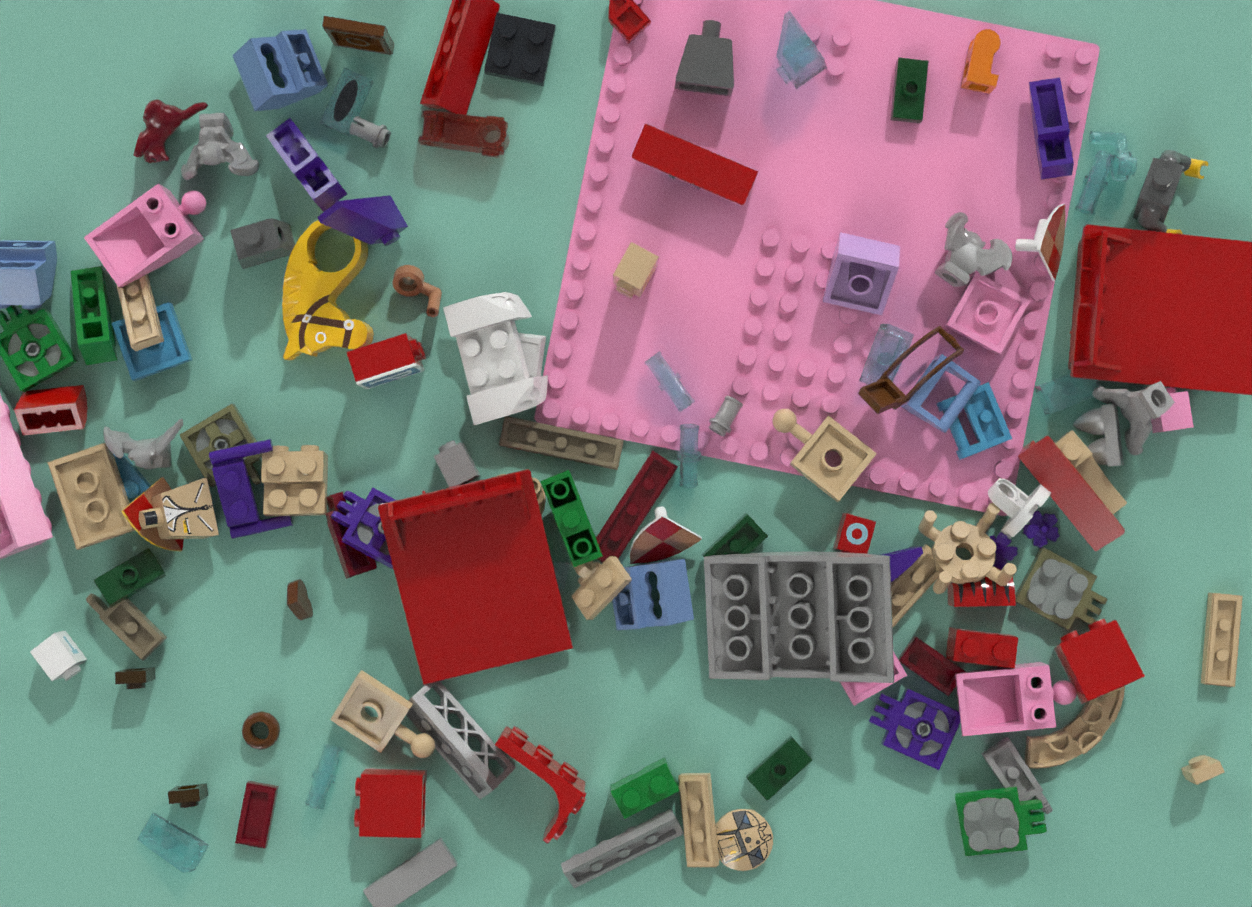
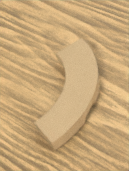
[1024,686,1125,769]

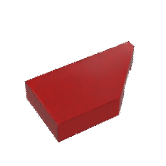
[608,0,651,44]

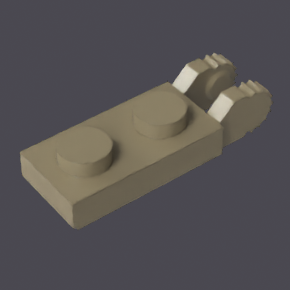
[86,593,167,661]

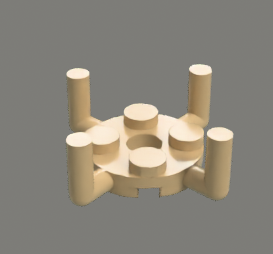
[918,503,1017,594]

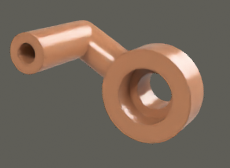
[392,265,442,317]

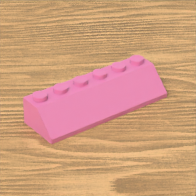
[0,394,53,559]

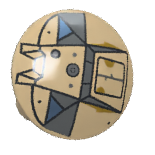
[715,809,773,871]

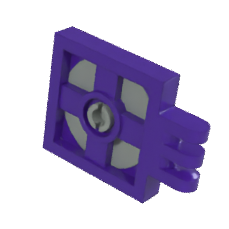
[330,487,396,570]
[869,688,960,770]

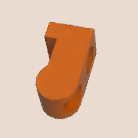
[960,29,1001,94]

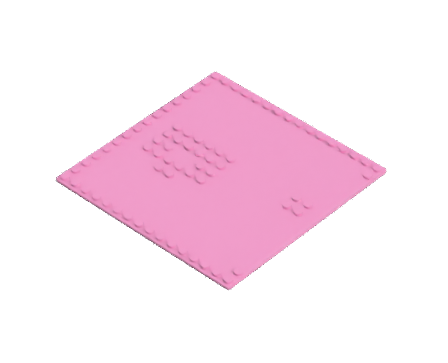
[534,0,1100,516]

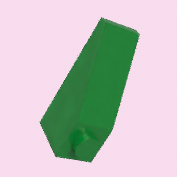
[70,266,117,365]

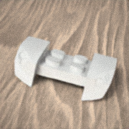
[443,292,548,425]

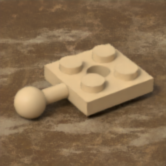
[772,409,877,502]
[330,670,435,758]

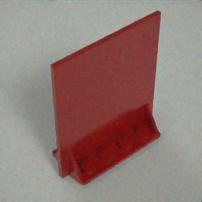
[1068,224,1252,395]
[378,469,573,685]

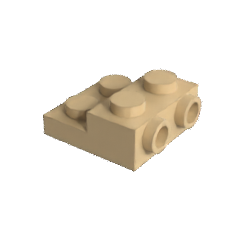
[261,445,328,516]

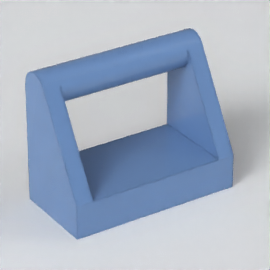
[901,354,981,433]

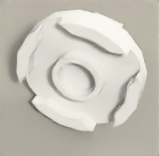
[988,478,1051,539]

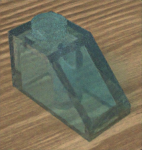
[776,10,827,89]

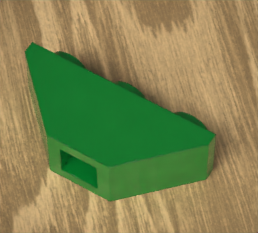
[540,470,603,567]

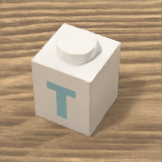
[30,630,87,681]

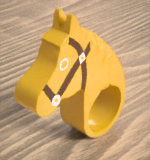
[282,220,374,361]

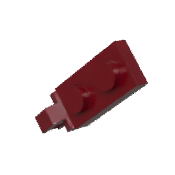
[326,491,377,579]

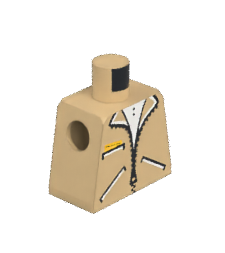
[139,478,219,539]

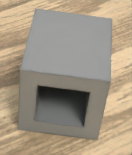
[434,440,480,487]

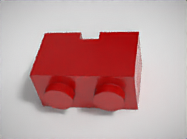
[946,627,1018,668]

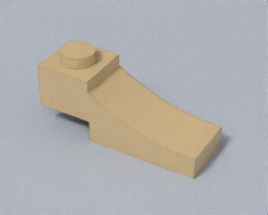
[1055,430,1127,515]

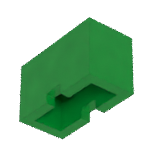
[610,757,680,819]

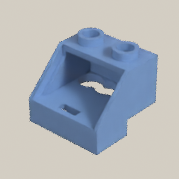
[233,29,328,111]
[0,240,57,309]
[612,559,694,630]

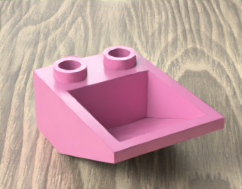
[84,184,207,288]
[955,662,1077,736]

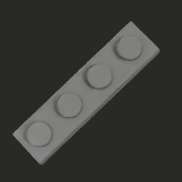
[561,809,684,888]

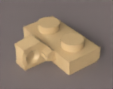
[571,556,631,620]

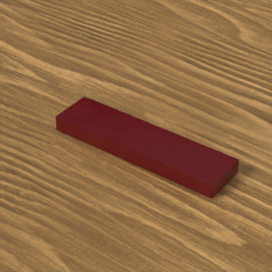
[596,450,678,563]

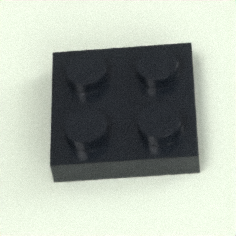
[484,12,556,86]

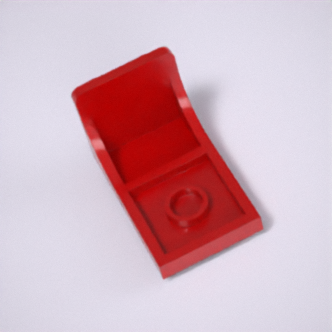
[495,726,587,844]

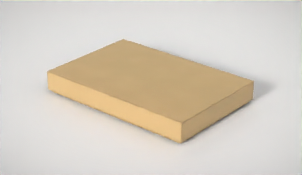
[47,443,135,550]

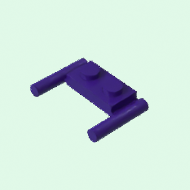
[209,439,293,539]

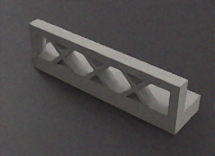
[406,681,516,800]

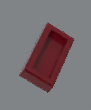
[898,636,966,697]
[235,781,279,849]

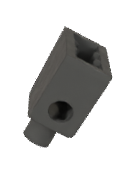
[675,20,734,96]
[230,218,295,269]

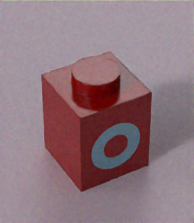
[833,513,876,554]

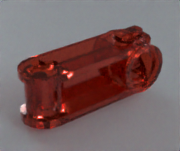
[418,110,510,158]

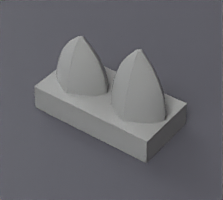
[1073,404,1124,467]

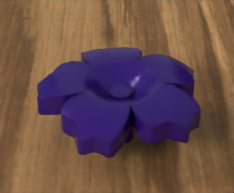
[1022,510,1060,548]
[989,532,1018,570]

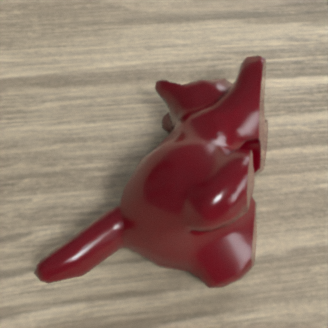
[133,99,208,163]

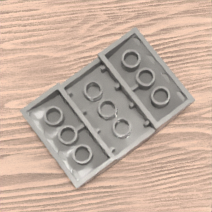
[704,552,894,683]

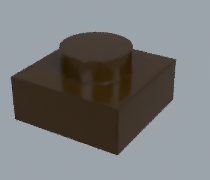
[115,667,156,689]
[168,783,208,808]

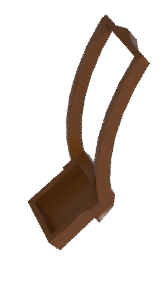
[858,326,964,414]

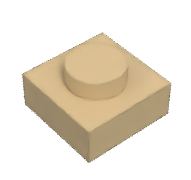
[1181,755,1224,785]

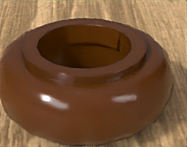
[242,711,280,750]

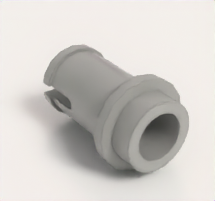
[349,116,391,148]
[709,395,743,437]

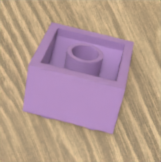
[823,232,900,315]

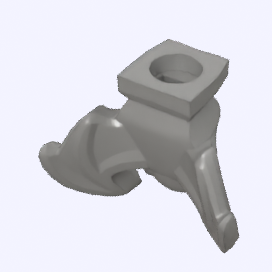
[181,113,259,180]
[934,212,1012,287]
[1092,381,1175,455]
[103,418,183,469]

